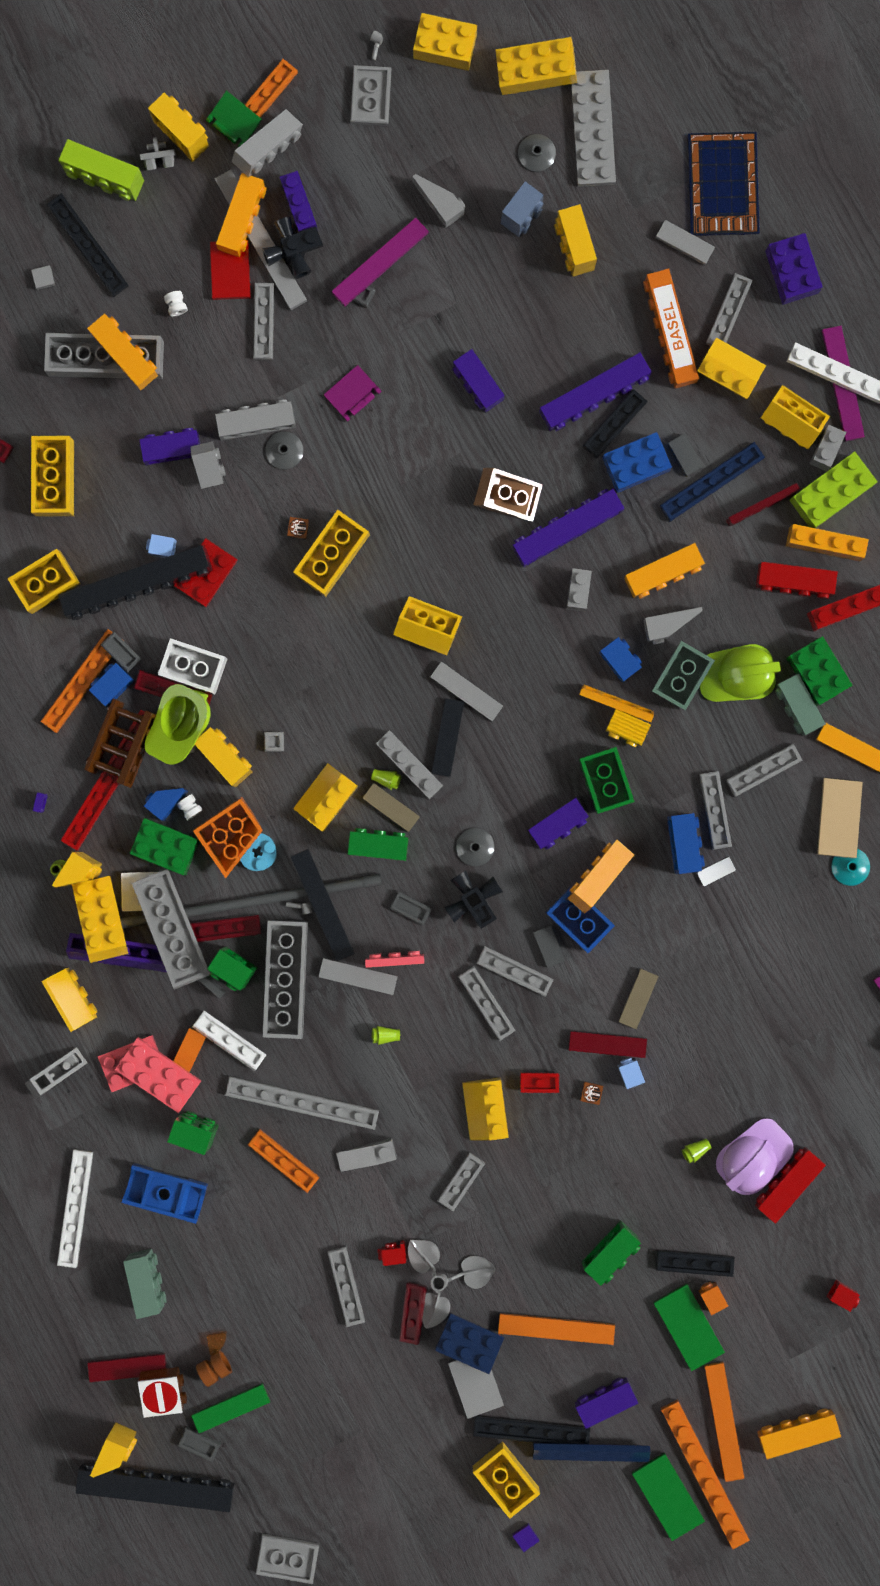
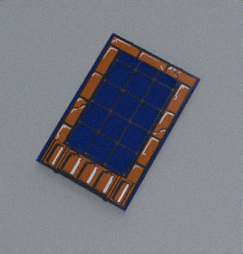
[688,132,760,236]

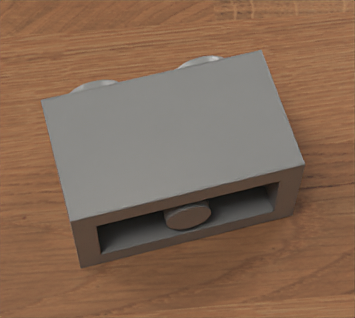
[809,425,846,472]
[191,441,226,489]
[566,568,592,612]

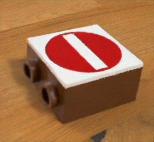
[138,1367,187,1418]

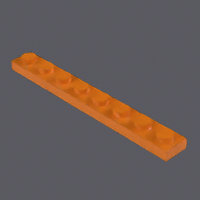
[661,1399,750,1549]

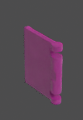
[324,365,382,422]

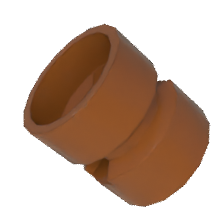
[196,1351,232,1387]

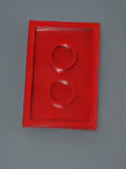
[210,240,251,300]

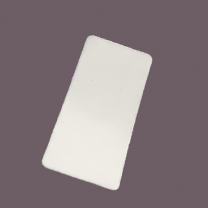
[697,857,736,886]

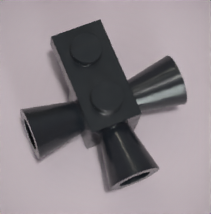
[262,217,323,279]
[444,871,503,929]

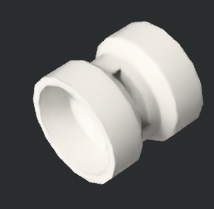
[164,291,188,317]
[177,794,203,821]

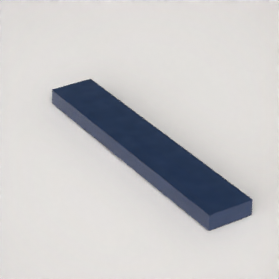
[659,442,765,522]
[533,1443,650,1462]

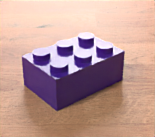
[765,233,823,305]

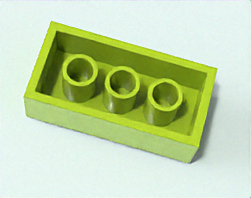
[59,139,144,201]
[789,451,878,528]

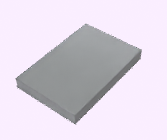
[350,65,392,126]
[448,1360,504,1419]
[256,1534,320,1584]

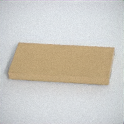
[817,778,863,858]

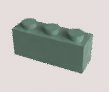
[775,673,826,736]

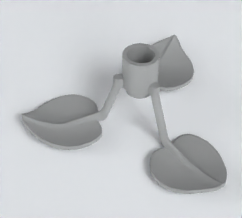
[408,1240,495,1329]

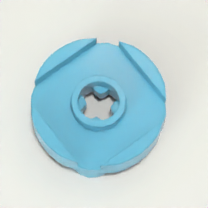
[240,833,277,871]

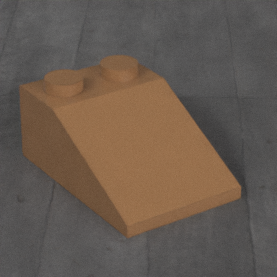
[474,468,542,522]

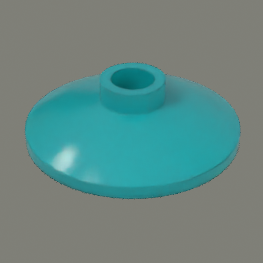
[831,849,870,886]

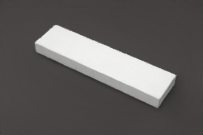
[192,1011,266,1071]

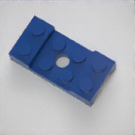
[121,1163,208,1224]

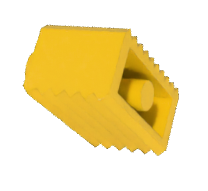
[605,709,651,748]

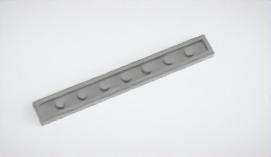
[215,170,307,310]
[225,1076,379,1130]

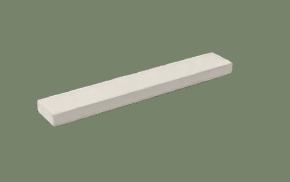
[57,1149,93,1268]

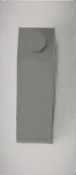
[413,174,465,228]
[643,607,702,645]
[25,1047,87,1099]
[336,1138,397,1172]

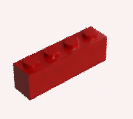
[756,562,838,599]
[807,585,880,631]
[755,1147,826,1224]

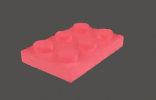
[365,951,424,968]
[98,1035,159,1092]

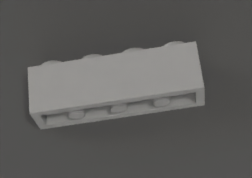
[232,109,303,177]
[215,400,296,441]
[376,730,443,800]

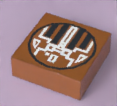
[287,517,309,539]
[580,1081,603,1105]

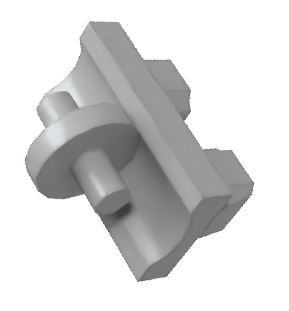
[140,137,176,171]

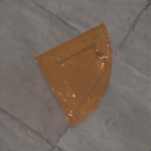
[207,1331,227,1355]

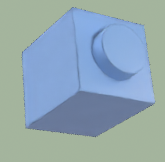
[146,534,177,558]
[617,1057,645,1089]

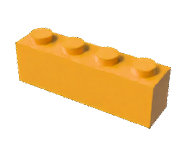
[216,173,266,257]
[87,313,158,391]
[786,524,869,561]
[624,543,705,599]
[567,840,634,914]
[757,1408,841,1459]

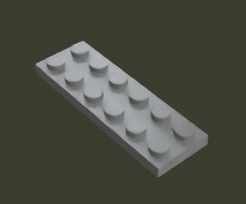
[571,70,616,187]
[132,869,210,990]

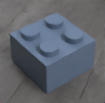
[501,182,544,237]

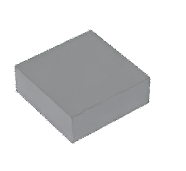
[31,265,55,290]
[264,732,284,752]

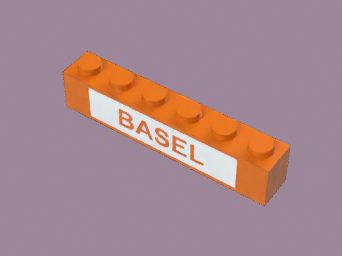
[643,269,699,389]

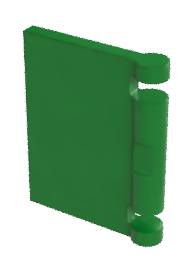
[206,90,262,147]

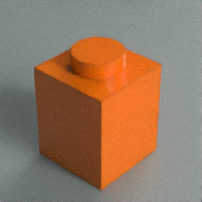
[698,1282,728,1315]

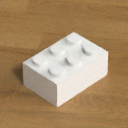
[158,638,227,695]

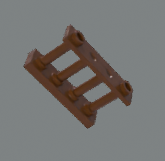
[84,699,156,788]

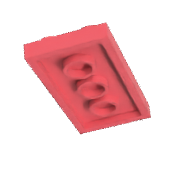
[115,1037,201,1113]

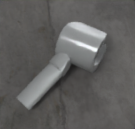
[370,31,383,61]
[286,902,313,914]

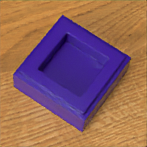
[33,792,48,813]
[512,1523,539,1552]

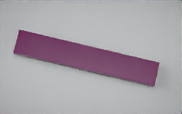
[332,218,429,307]
[822,326,865,442]

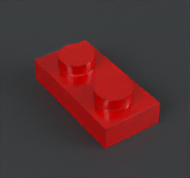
[520,1072,559,1093]

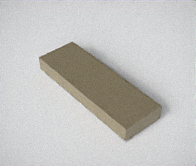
[363,783,420,832]
[618,968,659,1029]

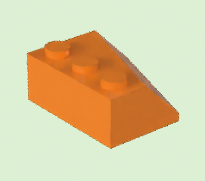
[193,797,263,878]

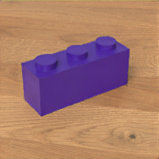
[280,171,318,233]
[452,349,505,413]
[140,428,200,465]
[527,798,589,850]
[574,1377,638,1429]

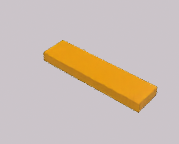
[579,684,654,722]
[816,723,880,773]

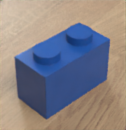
[599,637,642,683]
[89,663,135,707]

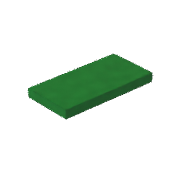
[653,1283,725,1372]
[632,1452,705,1541]

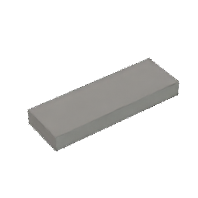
[656,220,715,265]
[437,1152,485,1211]

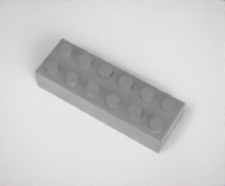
[44,333,164,379]
[263,920,308,1039]

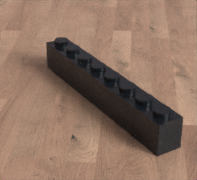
[58,545,213,620]
[75,1462,235,1512]

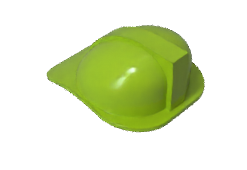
[700,644,781,702]
[145,684,211,765]

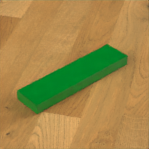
[191,1383,270,1433]

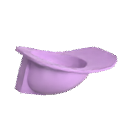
[716,1119,794,1195]

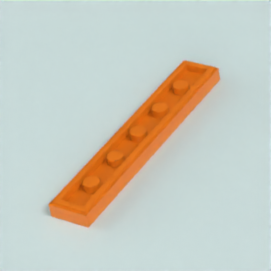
[40,629,124,733]
[498,1313,615,1345]
[704,1362,745,1482]

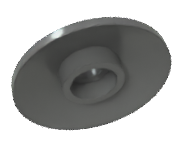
[518,134,556,172]
[265,432,303,470]
[456,828,494,866]

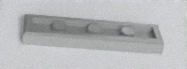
[705,273,753,346]
[253,283,274,360]
[430,662,503,721]
[726,744,803,797]
[699,771,732,850]
[476,946,554,997]
[319,958,398,995]
[458,966,516,1041]
[327,1246,365,1327]

